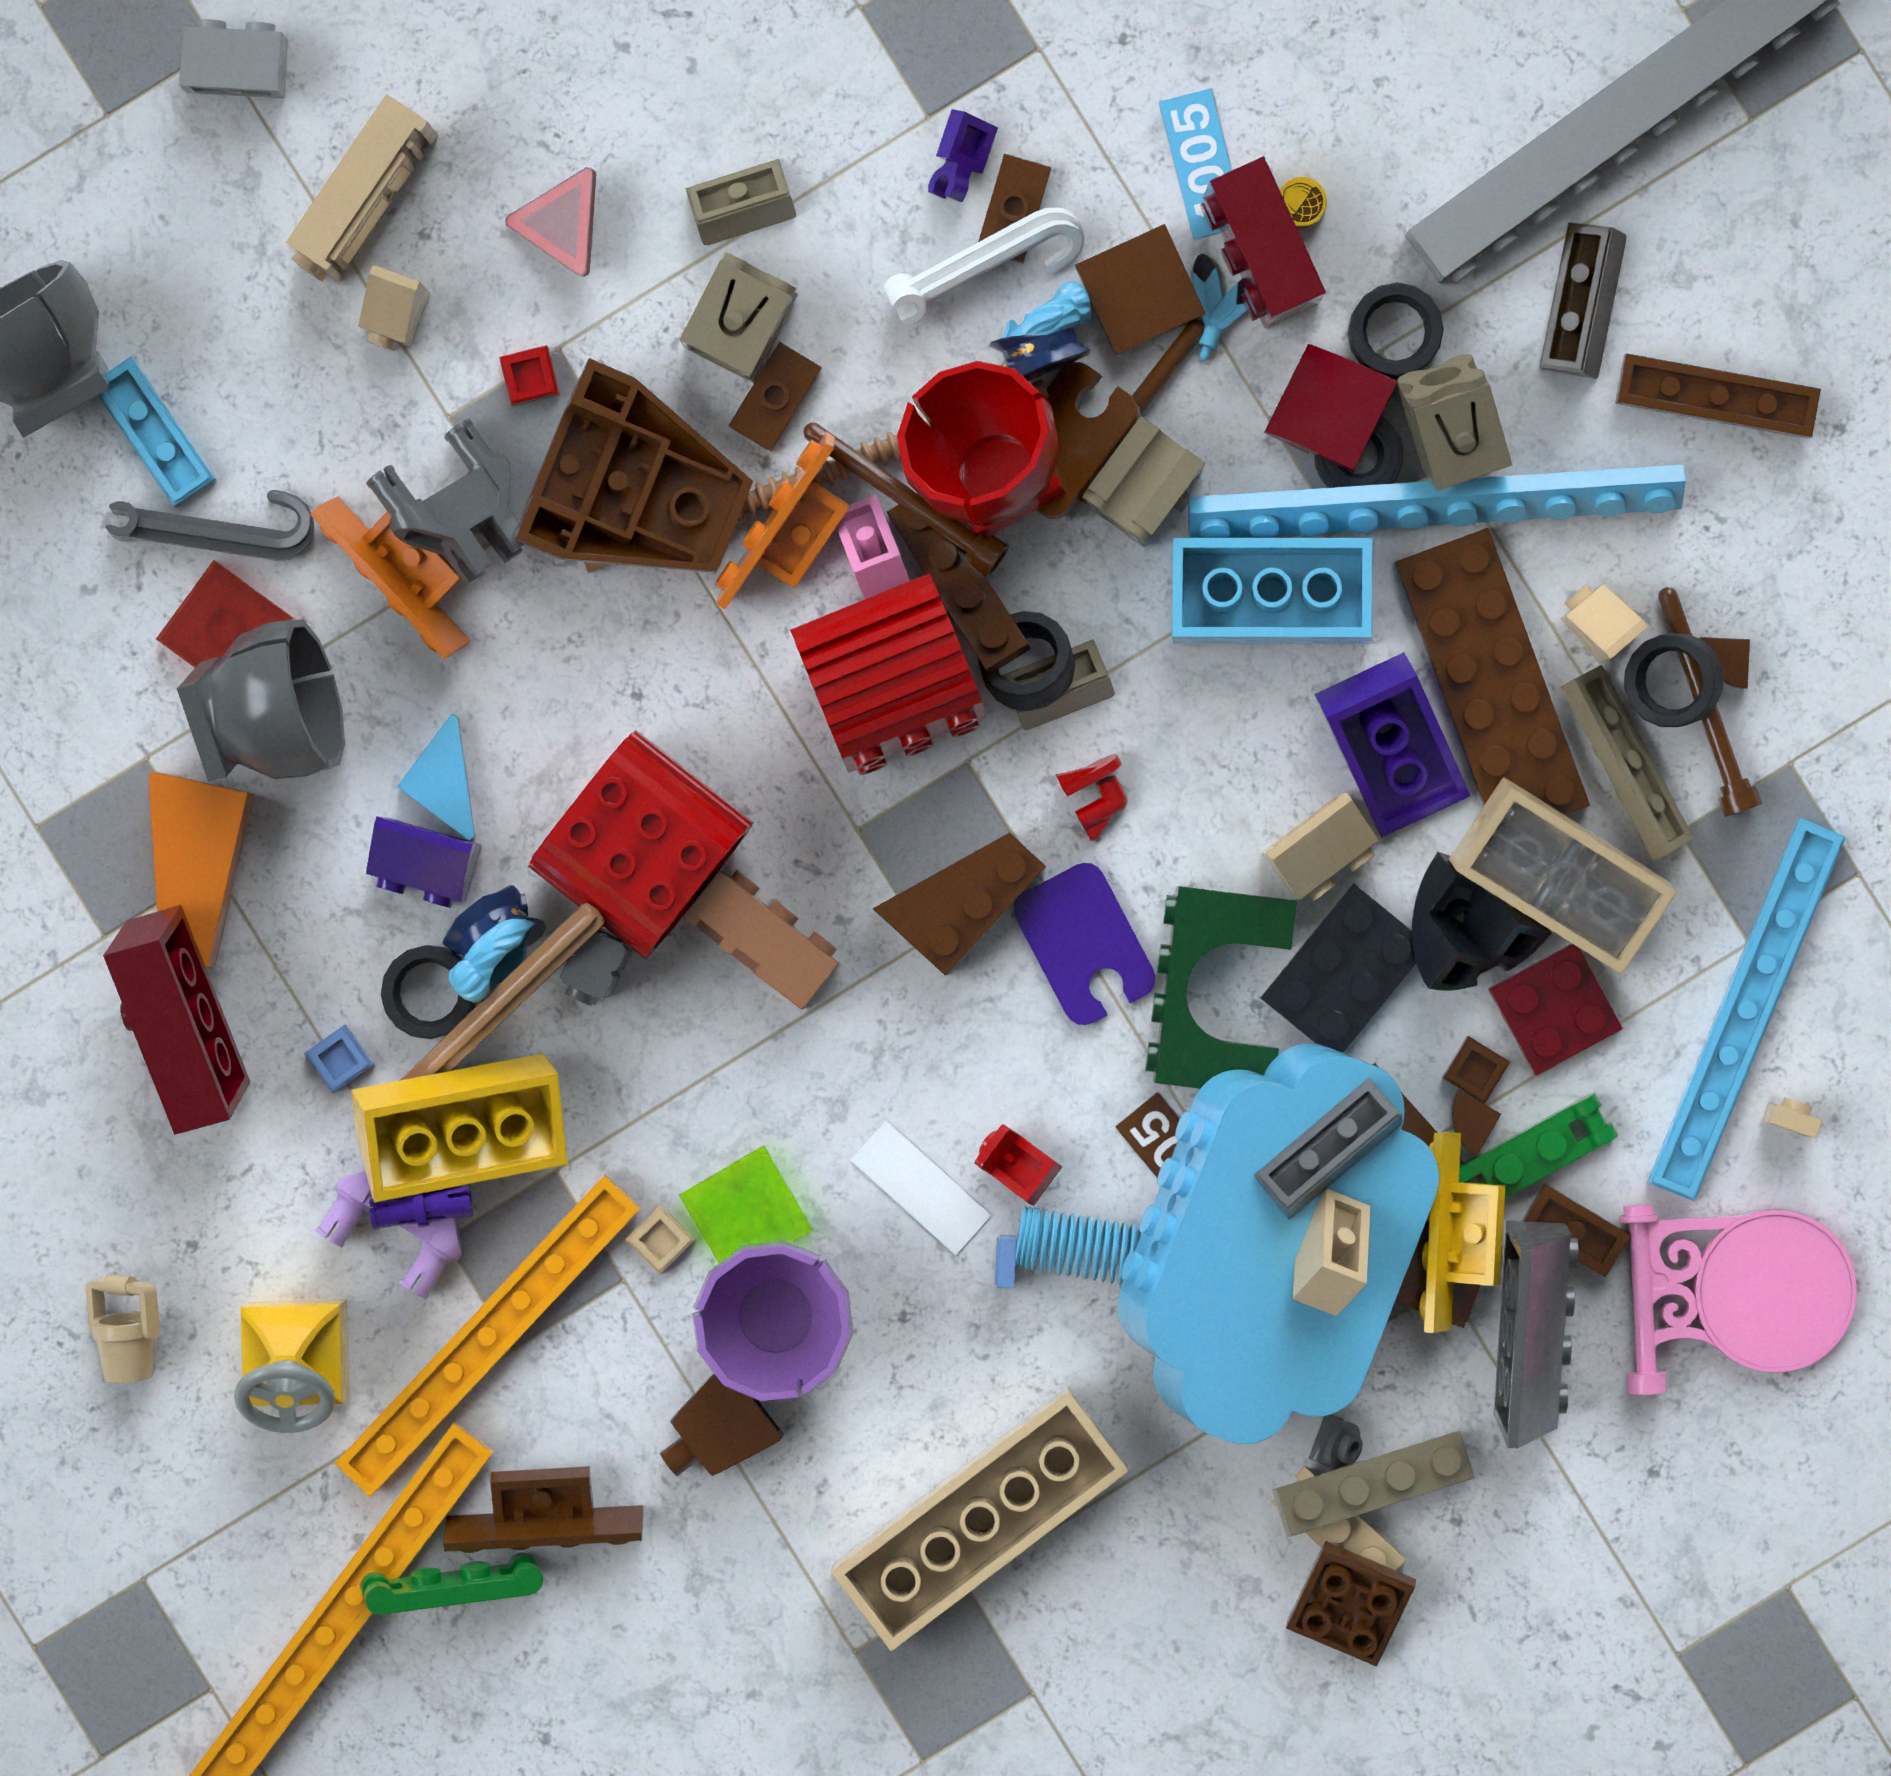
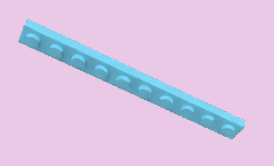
[1188,465,1686,538]

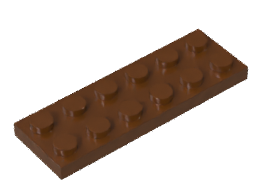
[1394,528,1590,815]

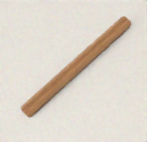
[399,903,605,1081]

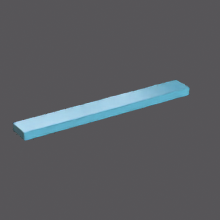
[1647,818,1846,1202]

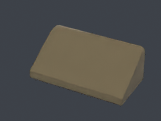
[685,159,796,245]
[1002,639,1115,730]

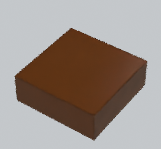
[1441,1036,1510,1104]

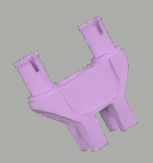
[315,1171,462,1300]

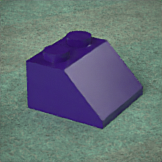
[366,816,482,908]

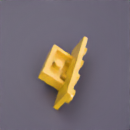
[1419,1132,1505,1333]

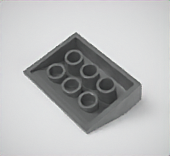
[1493,1220,1578,1449]

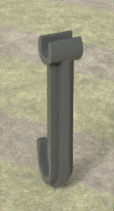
[105,490,314,561]

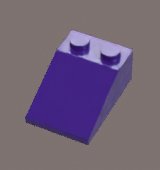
[1314,652,1471,838]

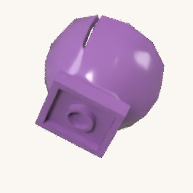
[692,1241,854,1402]

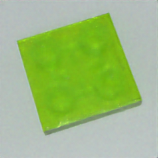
[679,1145,814,1263]

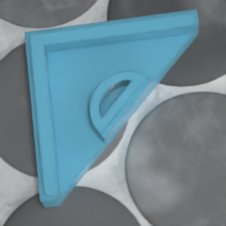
[397,713,476,841]

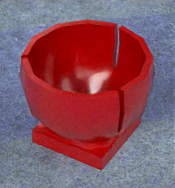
[897,361,1066,537]

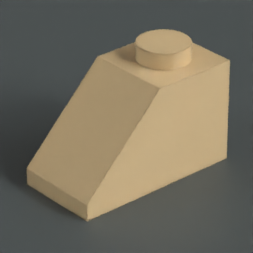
[358,265,430,352]
[1561,584,1649,663]
[1293,1188,1371,1316]

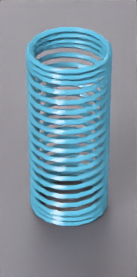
[1015,1205,1142,1285]

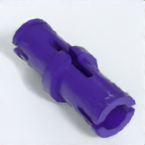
[369,1185,473,1230]

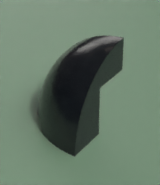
[1412,852,1552,991]

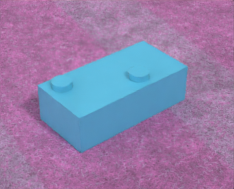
[1172,538,1372,644]

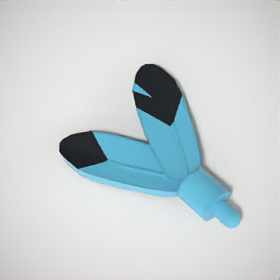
[1191,254,1246,361]

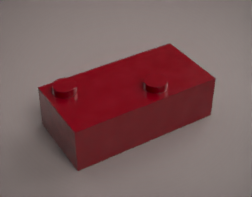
[103,905,250,1135]

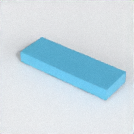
[98,356,217,507]

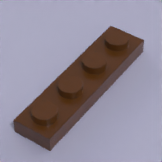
[1615,353,1821,439]
[886,504,1031,675]

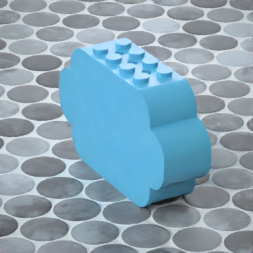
[1118,1043,1439,1444]

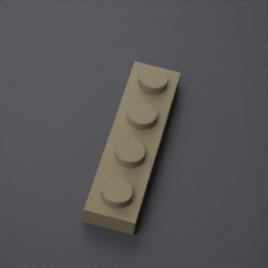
[1561,664,1694,861]
[1272,1431,1475,1537]

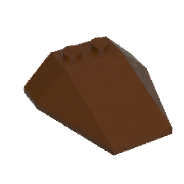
[515,358,753,573]

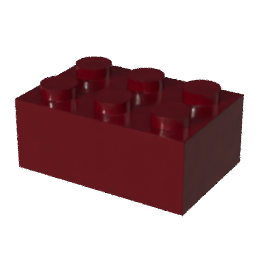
[1200,156,1326,329]

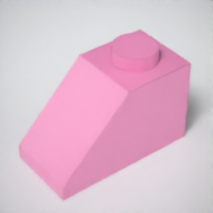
[836,495,910,599]

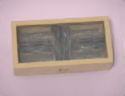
[1449,777,1677,975]

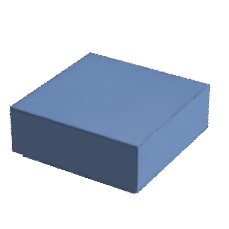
[304,1024,374,1093]
[995,1235,1017,1289]

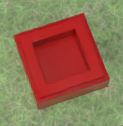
[499,345,560,406]

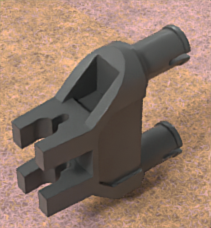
[366,419,524,586]

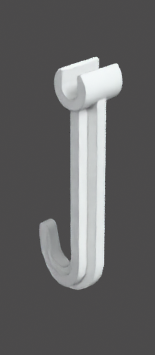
[884,208,1085,324]

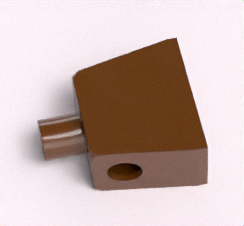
[660,1373,784,1476]

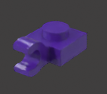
[928,109,998,202]

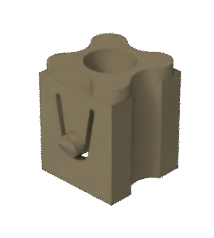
[679,252,798,384]
[1397,354,1513,491]
[1081,416,1205,547]

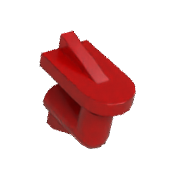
[1055,754,1128,841]

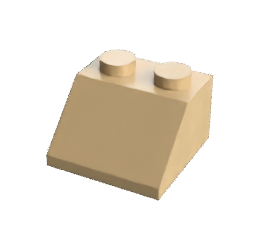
[1261,792,1379,902]

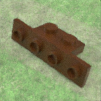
[443,1466,644,1553]

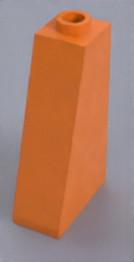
[149,771,254,967]

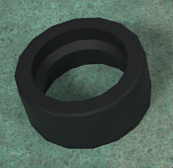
[1347,282,1444,380]
[977,611,1076,711]
[1624,633,1723,727]
[381,945,476,1039]

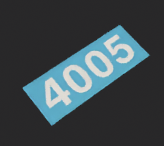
[1159,88,1232,240]

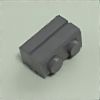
[559,930,633,1006]

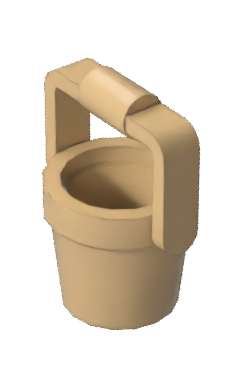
[86,1274,160,1383]

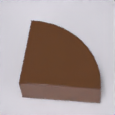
[1699,637,1750,689]
[1451,1089,1501,1156]

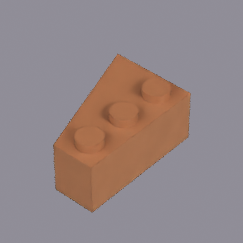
[682,870,840,1010]

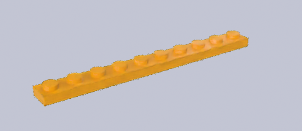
[189,1422,494,1776]

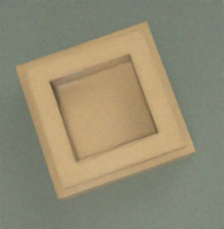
[625,1204,695,1274]

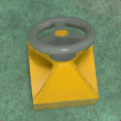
[234,1300,350,1433]

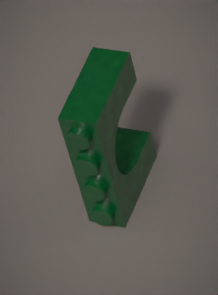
[1145,886,1297,1089]

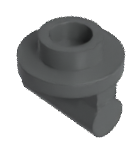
[1308,1414,1363,1469]

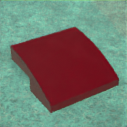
[1264,344,1397,472]

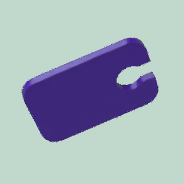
[1014,863,1156,1025]

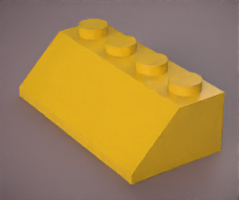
[351,1053,568,1202]

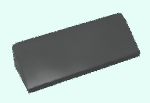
[1254,1078,1402,1219]

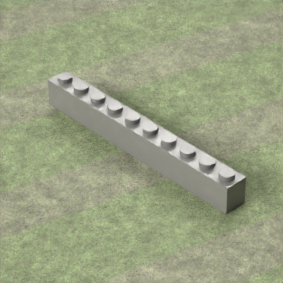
[1405,0,1841,283]

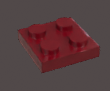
[1488,943,1623,1076]

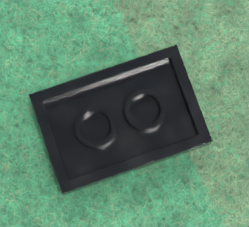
[1259,883,1416,1053]

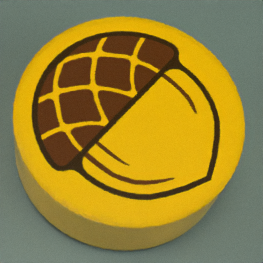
[1280,177,1327,228]

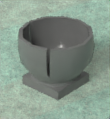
[0,260,110,438]
[176,619,345,782]

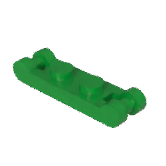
[1459,1092,1619,1199]
[360,1553,543,1615]

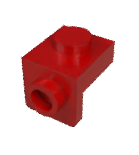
[974,1124,1062,1207]

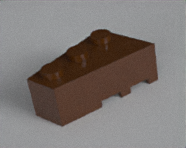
[872,832,1046,976]

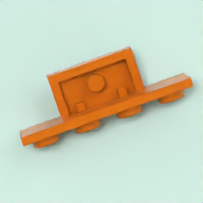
[715,432,849,609]
[310,496,471,660]

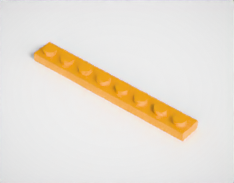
[334,1174,641,1497]

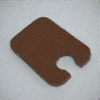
[1036,362,1140,519]

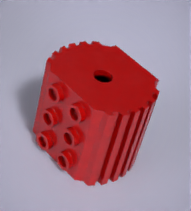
[790,573,986,775]
[528,730,754,959]

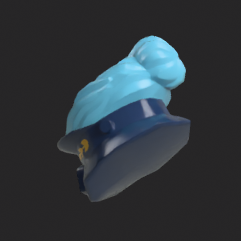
[989,281,1091,381]
[442,885,546,1003]

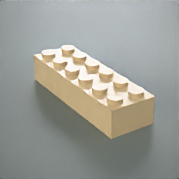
[831,1386,1129,1652]

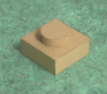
[1762,1097,1823,1139]

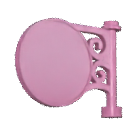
[1619,1204,1857,1395]

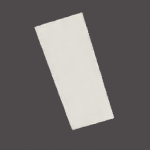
[850,1120,992,1256]

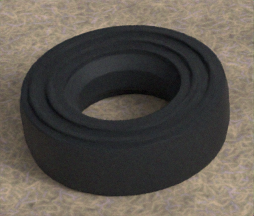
[1314,416,1404,488]

